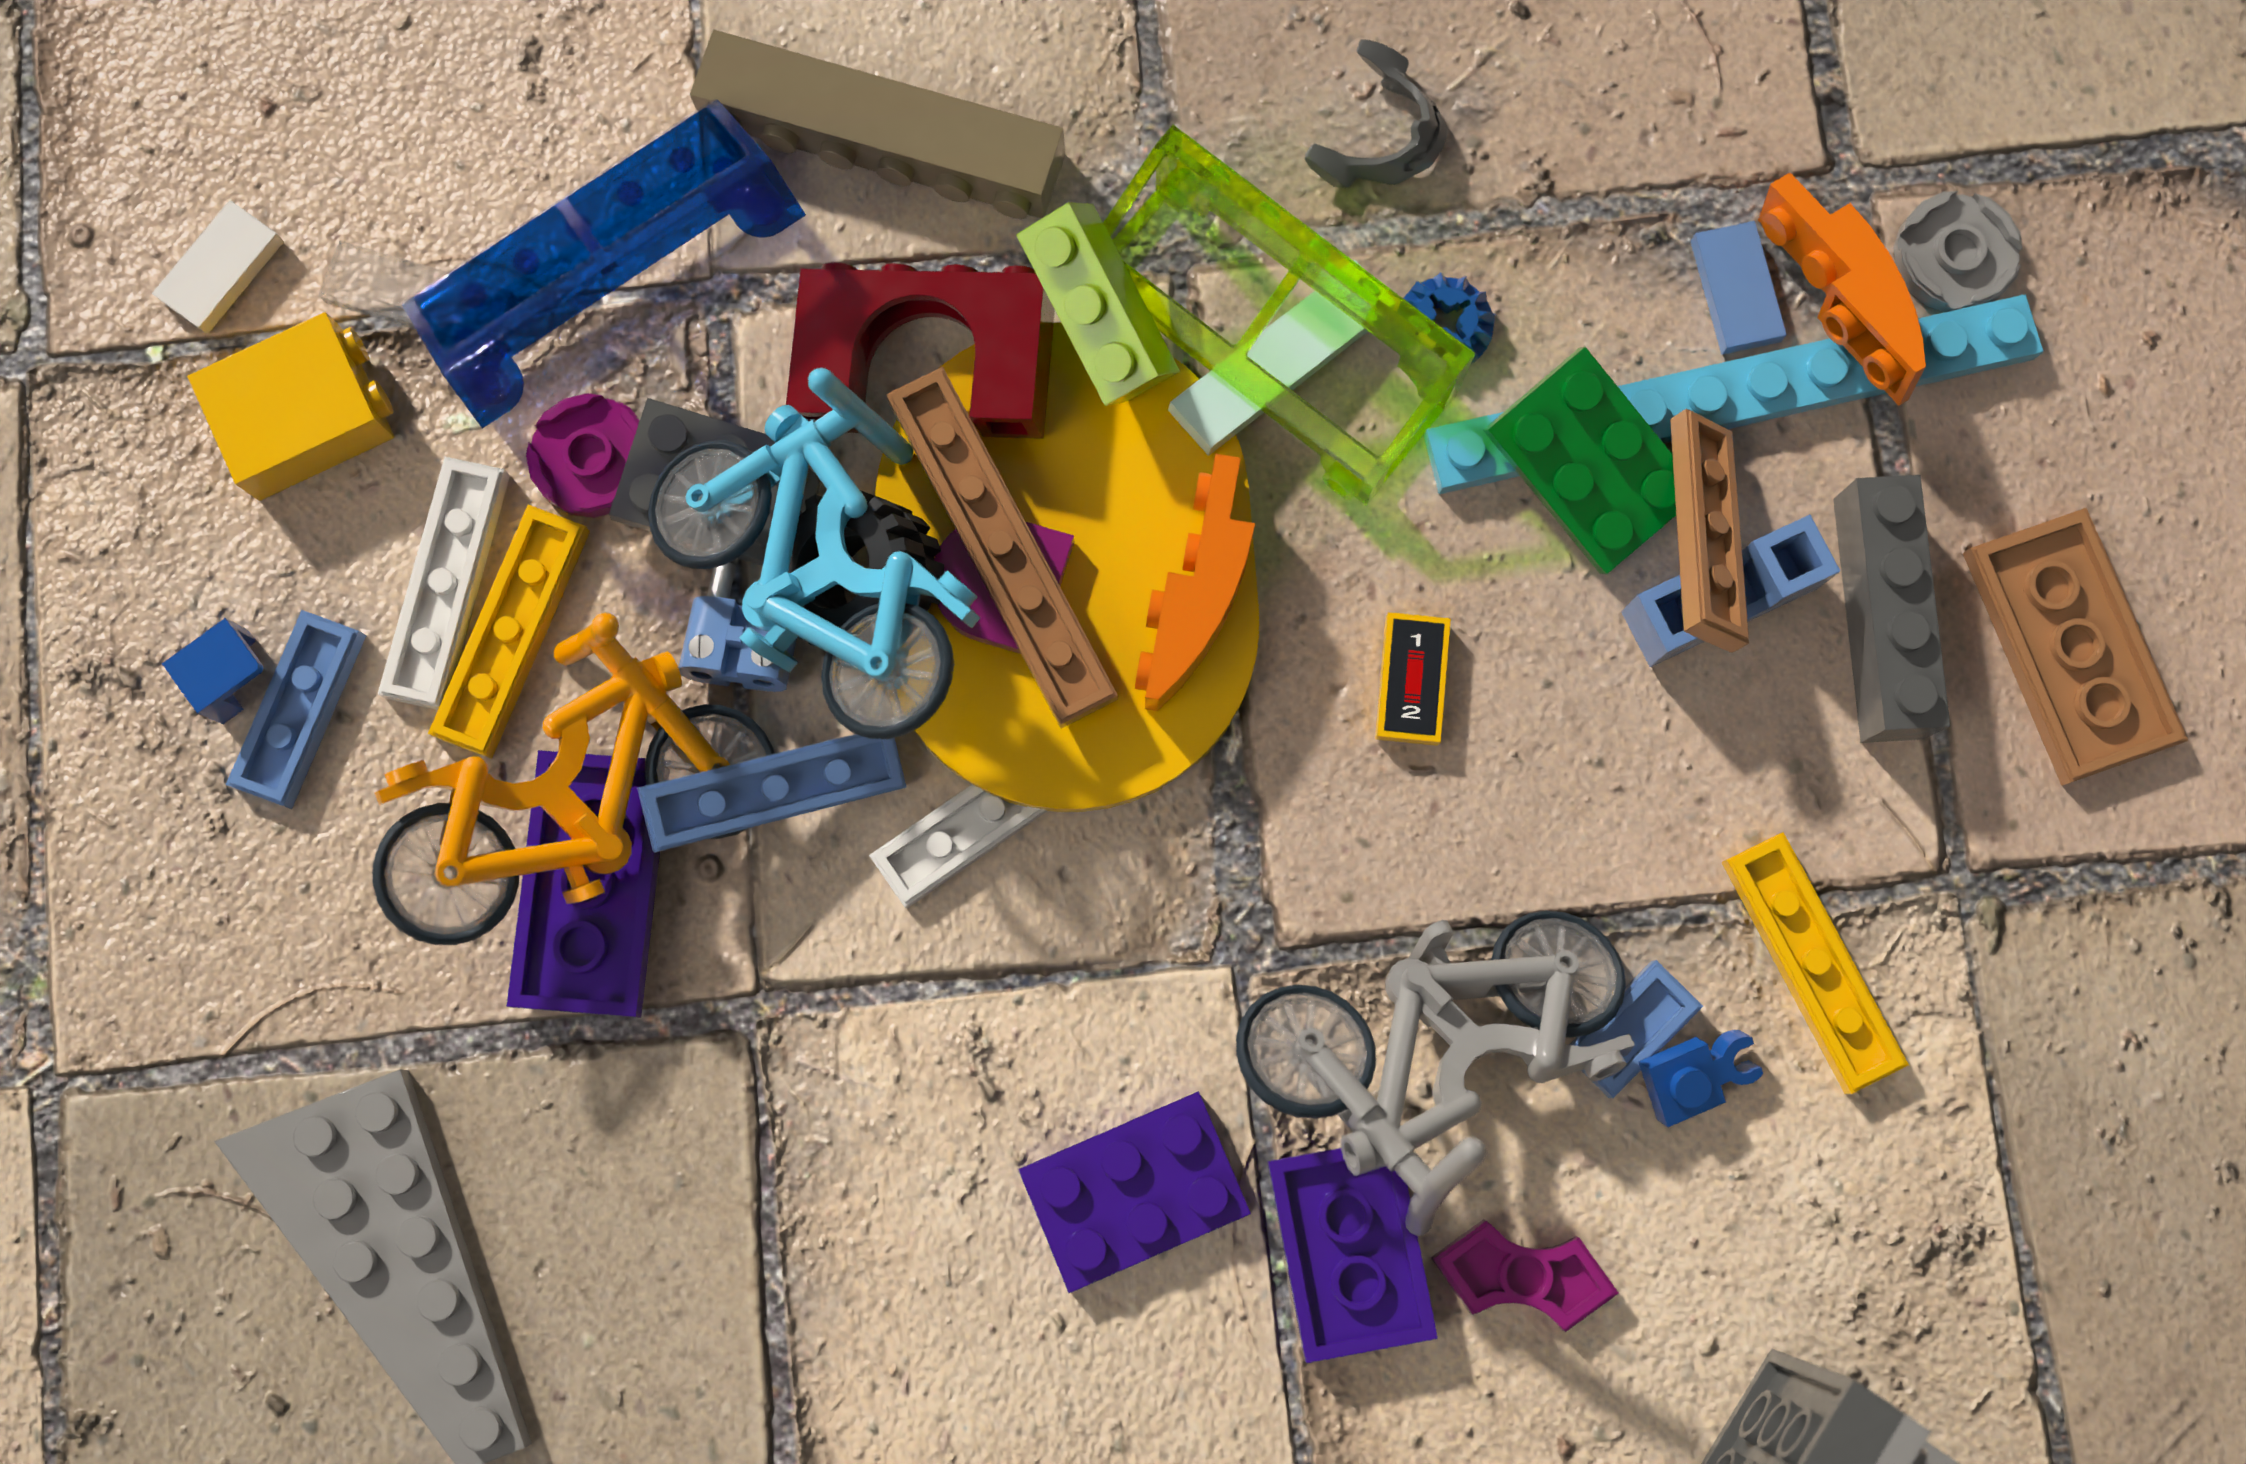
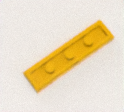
[428,504,590,759]
[1721,832,1909,1094]

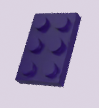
[1018,1091,1251,1293]
[1267,1148,1438,1363]

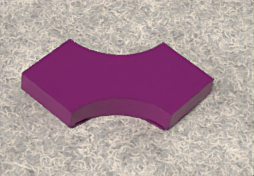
[1431,1219,1619,1332]

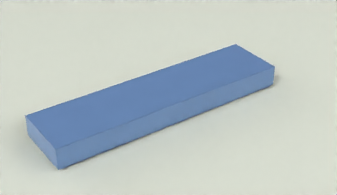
[637,734,906,852]

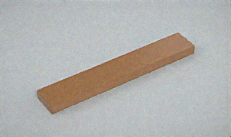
[886,367,1118,729]

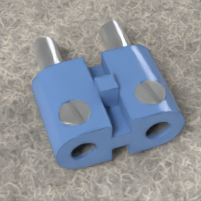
[678,562,797,692]

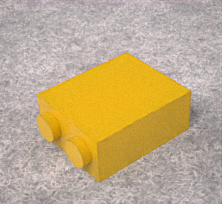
[187,312,395,501]

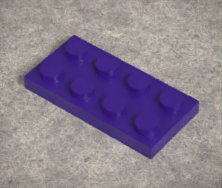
[506,750,670,1018]

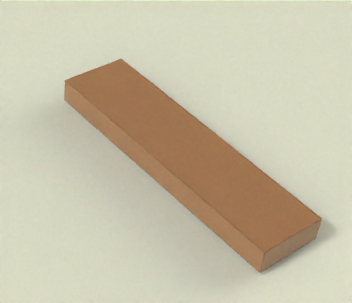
[1670,409,1749,653]

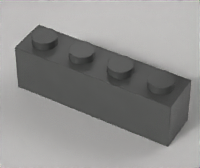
[1833,475,1950,743]

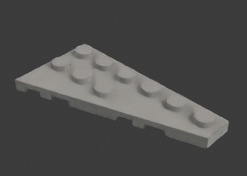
[214,1069,532,1464]

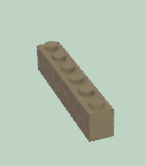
[690,29,1065,219]

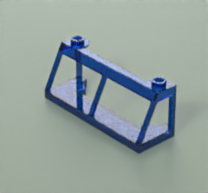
[402,99,806,429]

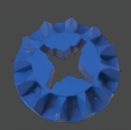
[1396,272,1496,371]

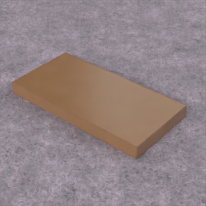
[1962,508,2188,786]

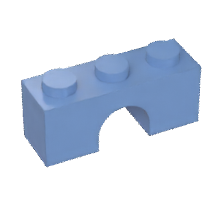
[1621,515,1840,667]

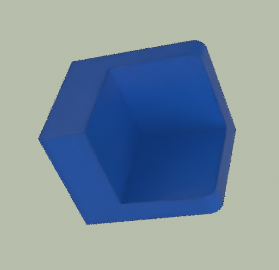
[162,618,263,724]

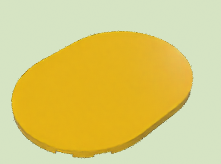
[875,322,1259,812]

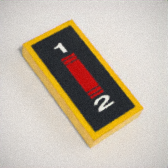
[1375,612,1451,746]

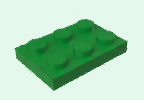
[1483,346,1676,575]

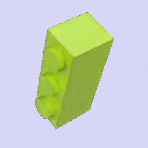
[1016,202,1180,406]

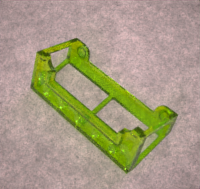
[1103,124,1476,506]

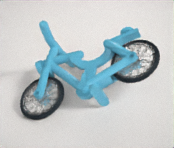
[648,368,981,739]

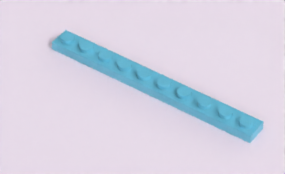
[1424,294,2044,494]

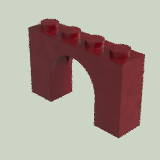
[786,262,1055,439]

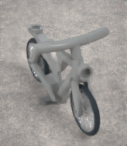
[1236,911,1635,1236]

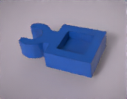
[1638,1030,1763,1127]

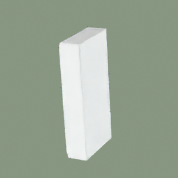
[152,200,285,335]

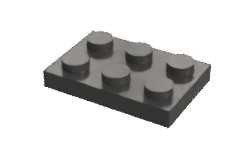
[609,398,822,566]

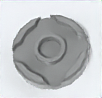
[1893,191,2022,312]

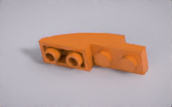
[1758,172,1926,406]
[1135,454,1255,711]

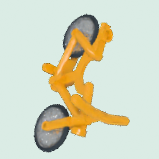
[372,612,775,945]

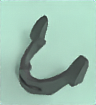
[1304,39,1448,188]

